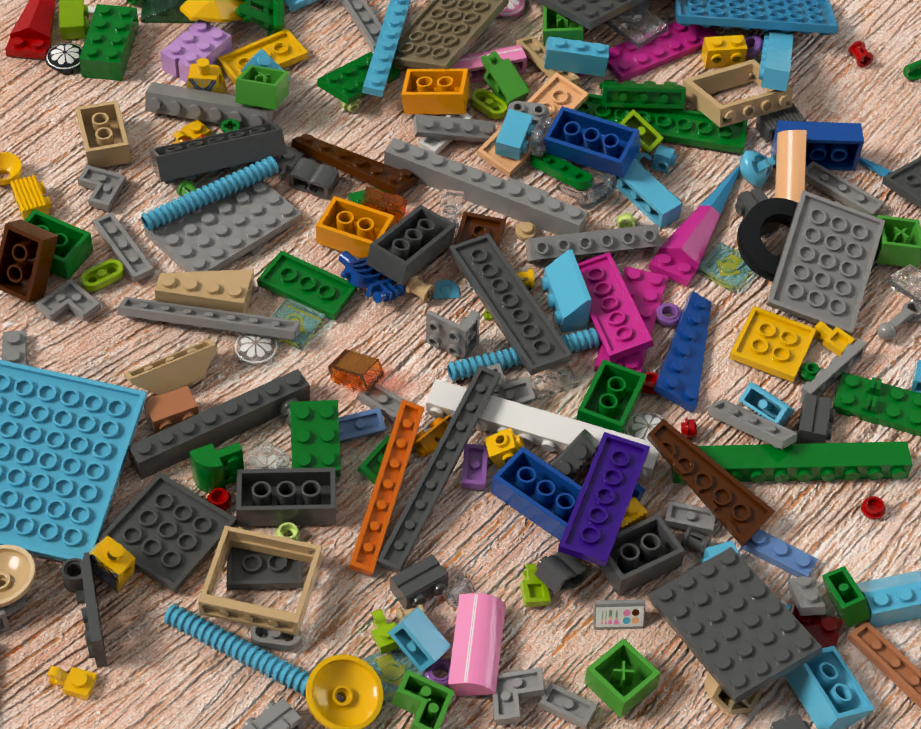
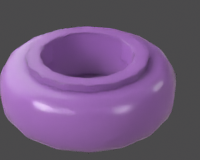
[745,34,763,58]
[656,303,682,327]
[424,659,451,688]

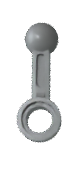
[877,301,921,340]

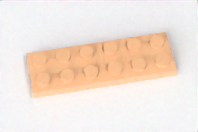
[477,72,589,178]

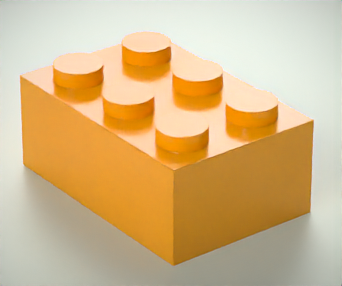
[401,68,471,115]
[316,196,394,258]

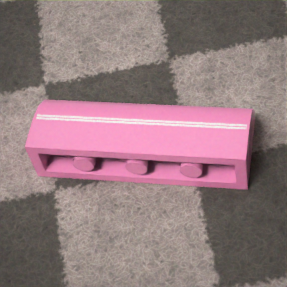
[451,45,527,83]
[448,593,506,697]

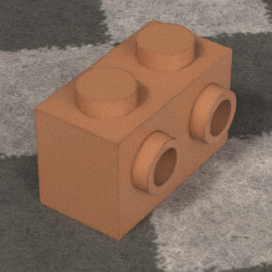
[144,385,199,434]

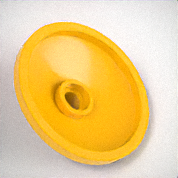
[306,654,383,729]

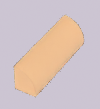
[775,130,807,203]

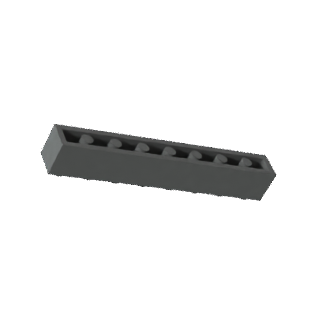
[128,369,310,480]

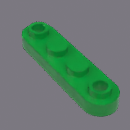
[530,151,593,191]

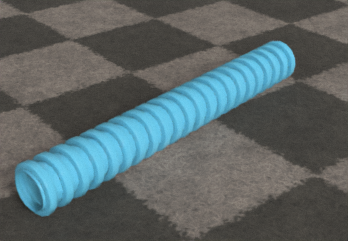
[141,156,279,231]
[447,328,599,382]
[164,603,309,697]

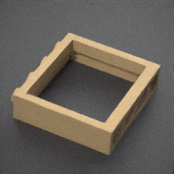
[683,59,793,128]
[198,525,322,636]

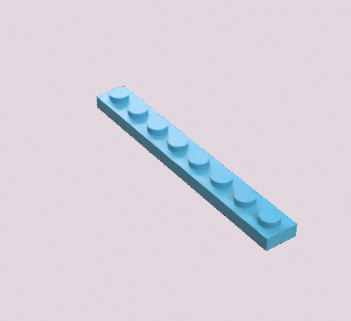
[362,0,411,97]

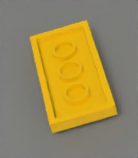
[217,29,308,85]

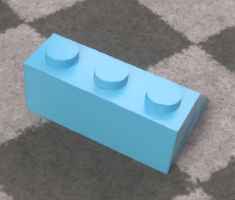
[544,37,609,77]
[541,249,591,333]
[856,571,921,628]
[784,646,875,729]

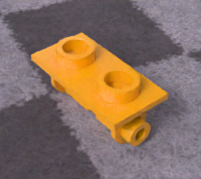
[412,414,451,457]

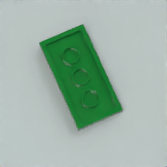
[317,52,401,105]
[257,251,357,321]

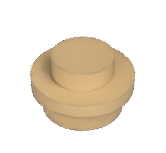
[515,222,537,242]

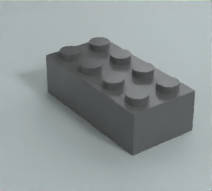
[366,205,456,286]
[236,468,336,527]

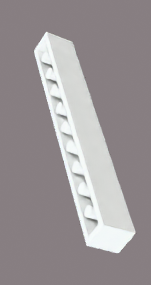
[426,379,660,480]

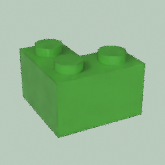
[391,669,455,729]

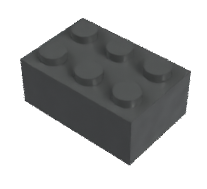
[597,514,685,596]

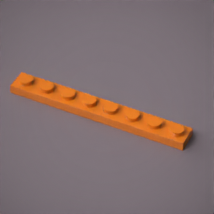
[348,399,425,576]

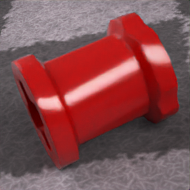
[848,41,874,68]

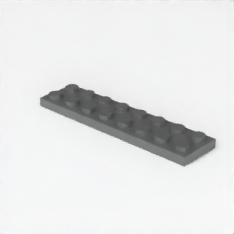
[449,233,573,375]

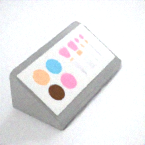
[592,599,645,630]

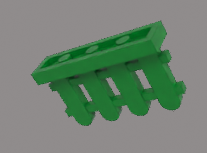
[236,0,284,36]
[599,80,686,109]

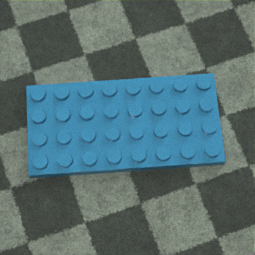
[673,0,838,35]

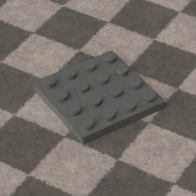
[97,472,237,594]

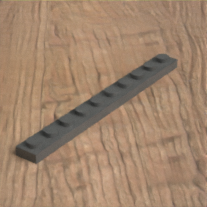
[377,365,501,573]

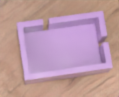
[160,19,232,83]

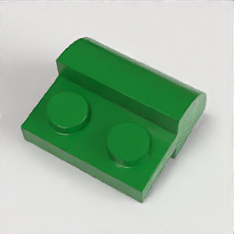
[189,442,244,494]

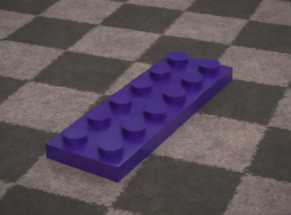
[558,432,650,567]

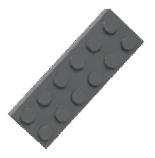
[149,122,287,184]

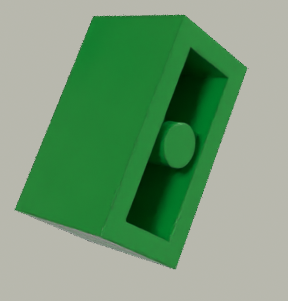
[822,566,871,628]

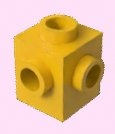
[485,428,525,468]

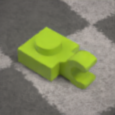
[520,564,551,607]
[371,609,400,654]

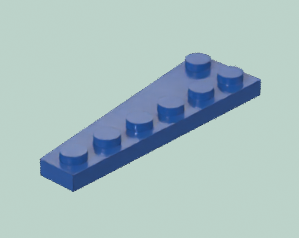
[653,291,712,413]

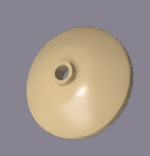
[0,545,36,608]

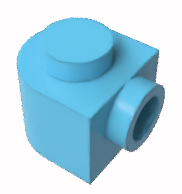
[651,144,678,173]

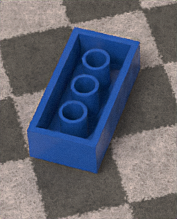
[544,106,641,178]
[770,121,864,171]
[491,446,582,541]

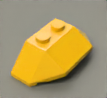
[179,0,253,23]

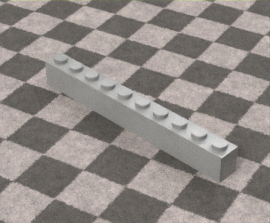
[384,138,588,235]

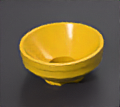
[0,152,22,186]

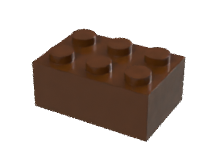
[0,219,58,303]

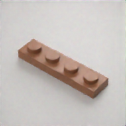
[848,621,921,708]

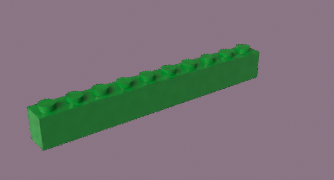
[670,441,913,485]

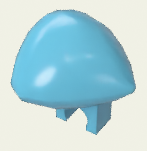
[740,150,776,188]

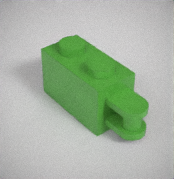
[481,51,530,108]

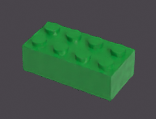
[79,4,139,81]

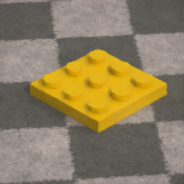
[729,306,817,383]

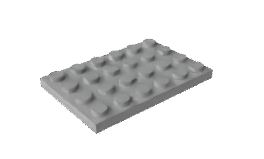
[145,179,303,272]
[766,190,885,336]

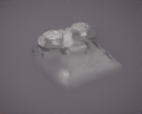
[556,166,617,210]

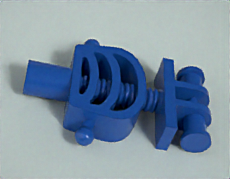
[338,251,405,303]

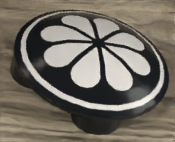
[45,42,82,75]

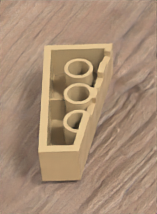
[154,269,255,314]

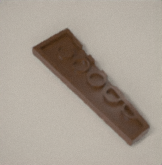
[291,134,419,196]
[647,419,775,547]

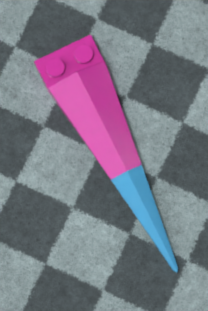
[648,166,740,287]

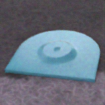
[433,279,460,299]

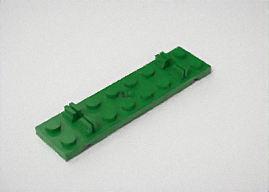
[832,372,921,436]

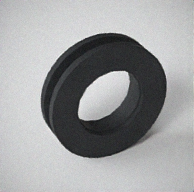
[737,198,798,281]

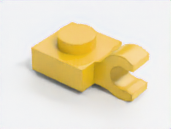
[173,120,211,144]
[814,321,855,356]
[47,666,97,701]

